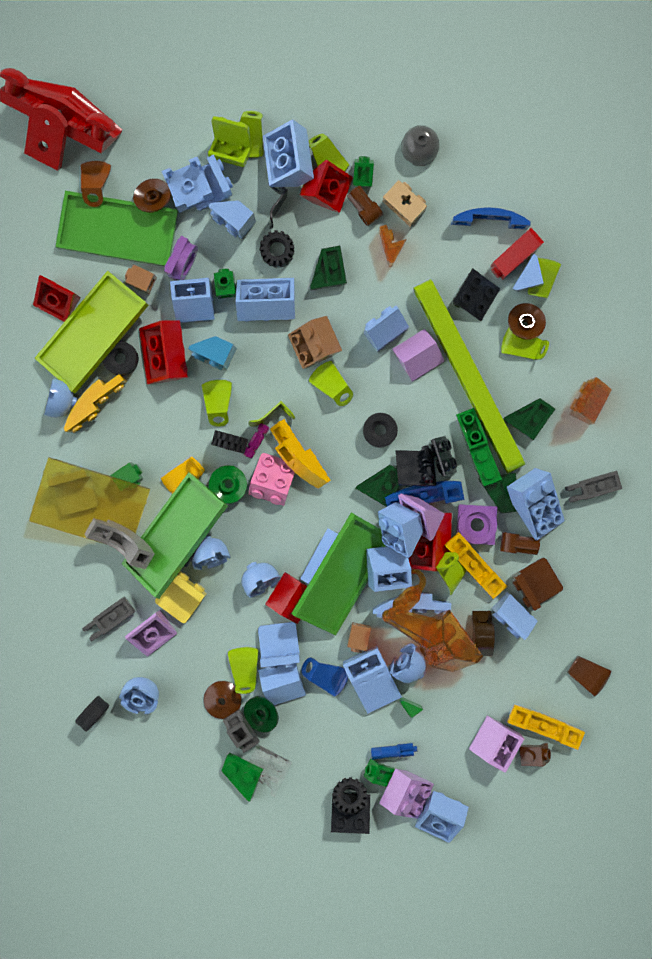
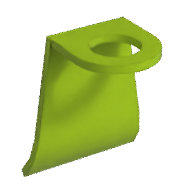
[240,111,264,158]
[308,133,349,171]
[528,258,561,299]
[501,328,549,360]
[309,361,353,406]
[201,380,232,427]
[248,401,295,427]
[436,552,466,595]
[228,647,258,694]

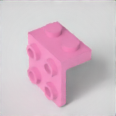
[248,453,295,506]

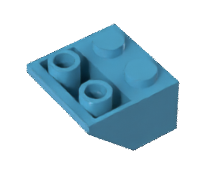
[188,336,237,370]

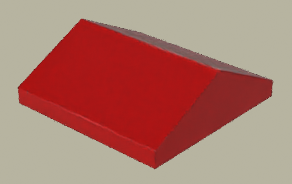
[265,572,308,624]

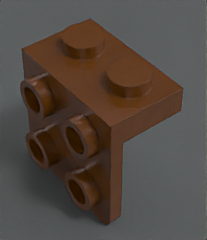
[511,558,563,611]

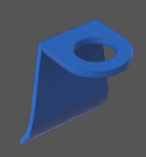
[302,657,348,697]

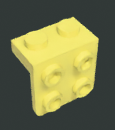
[155,571,207,623]

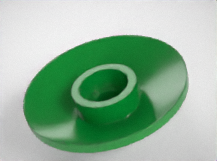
[209,465,247,504]

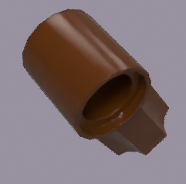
[347,186,384,226]
[500,532,540,555]

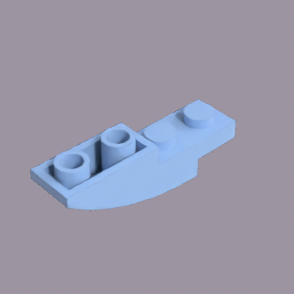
[373,592,451,619]

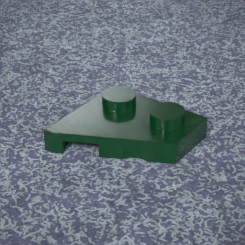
[310,245,347,291]
[503,398,555,441]
[355,465,400,507]
[478,473,517,513]

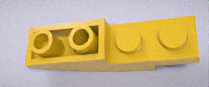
[64,374,127,433]
[270,419,331,489]

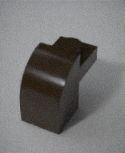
[472,611,495,656]

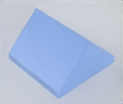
[513,254,544,292]
[258,664,306,705]

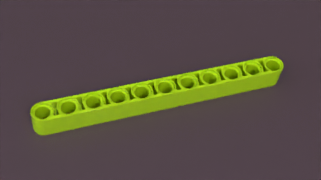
[413,279,525,473]

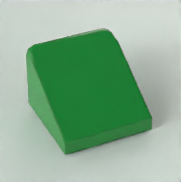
[400,697,423,718]

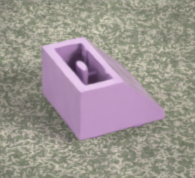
[469,715,524,773]
[379,768,434,819]

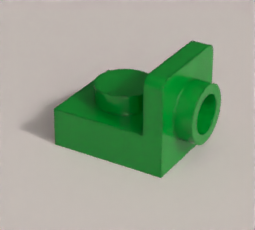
[353,156,374,187]
[364,759,395,787]

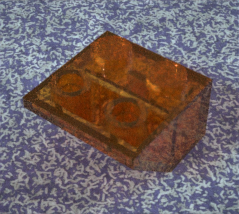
[570,377,612,425]

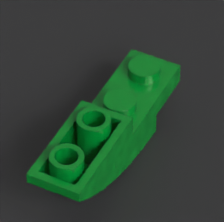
[456,408,502,488]

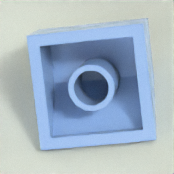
[415,791,469,843]

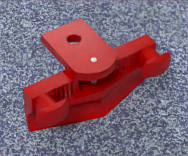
[0,68,123,171]

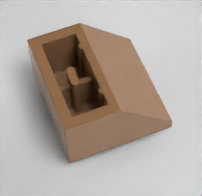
[288,316,342,369]

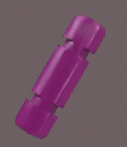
[243,423,269,459]

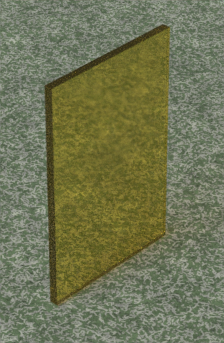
[29,457,150,545]

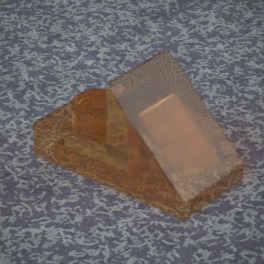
[379,225,407,267]

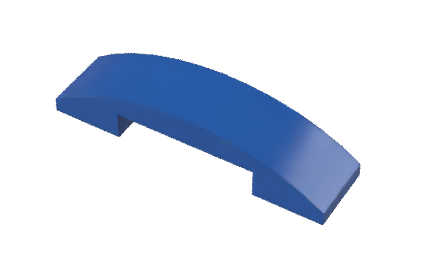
[451,207,531,230]
[385,481,465,507]

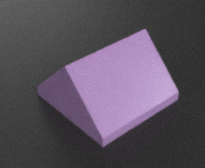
[392,329,444,381]
[398,494,444,541]
[125,610,177,657]

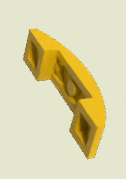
[445,532,508,599]
[507,704,585,750]

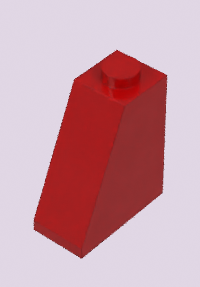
[490,227,544,280]

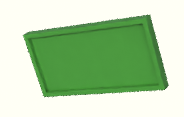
[55,190,179,267]
[121,472,228,599]
[291,512,385,636]

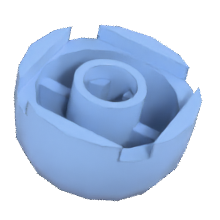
[44,378,77,418]
[191,536,231,570]
[242,562,281,598]
[390,643,427,683]
[119,677,159,714]

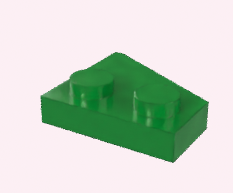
[221,752,264,802]

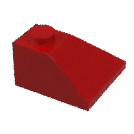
[299,160,353,213]

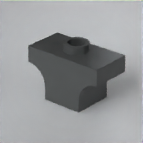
[223,709,260,753]

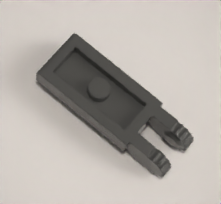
[565,471,622,503]
[82,596,136,642]

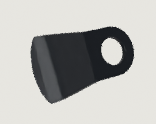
[268,182,288,229]

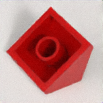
[33,275,81,322]

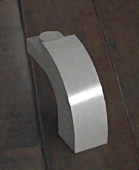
[85,518,155,570]

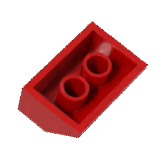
[139,320,188,384]
[408,512,452,571]

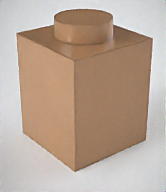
[125,264,157,294]
[347,622,371,653]

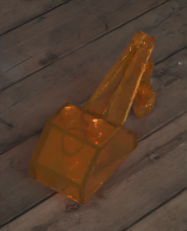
[382,569,483,672]

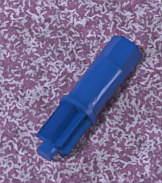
[371,743,418,760]

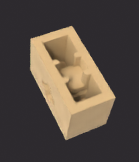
[382,180,427,227]

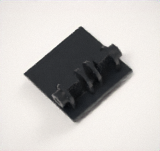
[453,268,500,321]
[430,435,457,476]
[395,445,436,486]
[331,793,370,834]

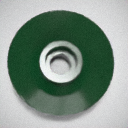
[244,696,279,733]

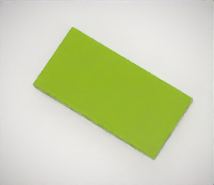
[35,270,149,393]

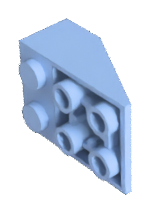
[507,468,565,541]
[343,645,402,714]

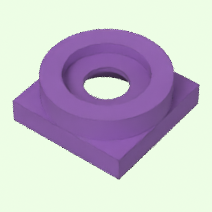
[164,236,198,281]
[456,504,497,545]

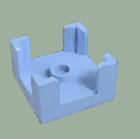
[162,156,215,213]

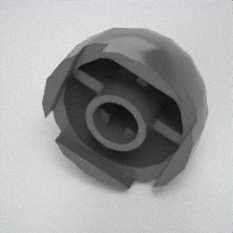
[401,125,439,166]

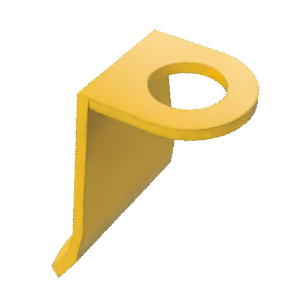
[161,456,205,494]

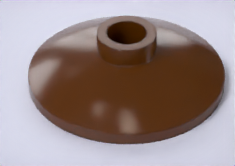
[133,179,171,213]
[508,303,546,340]
[204,681,242,719]

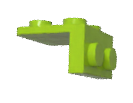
[208,116,252,168]

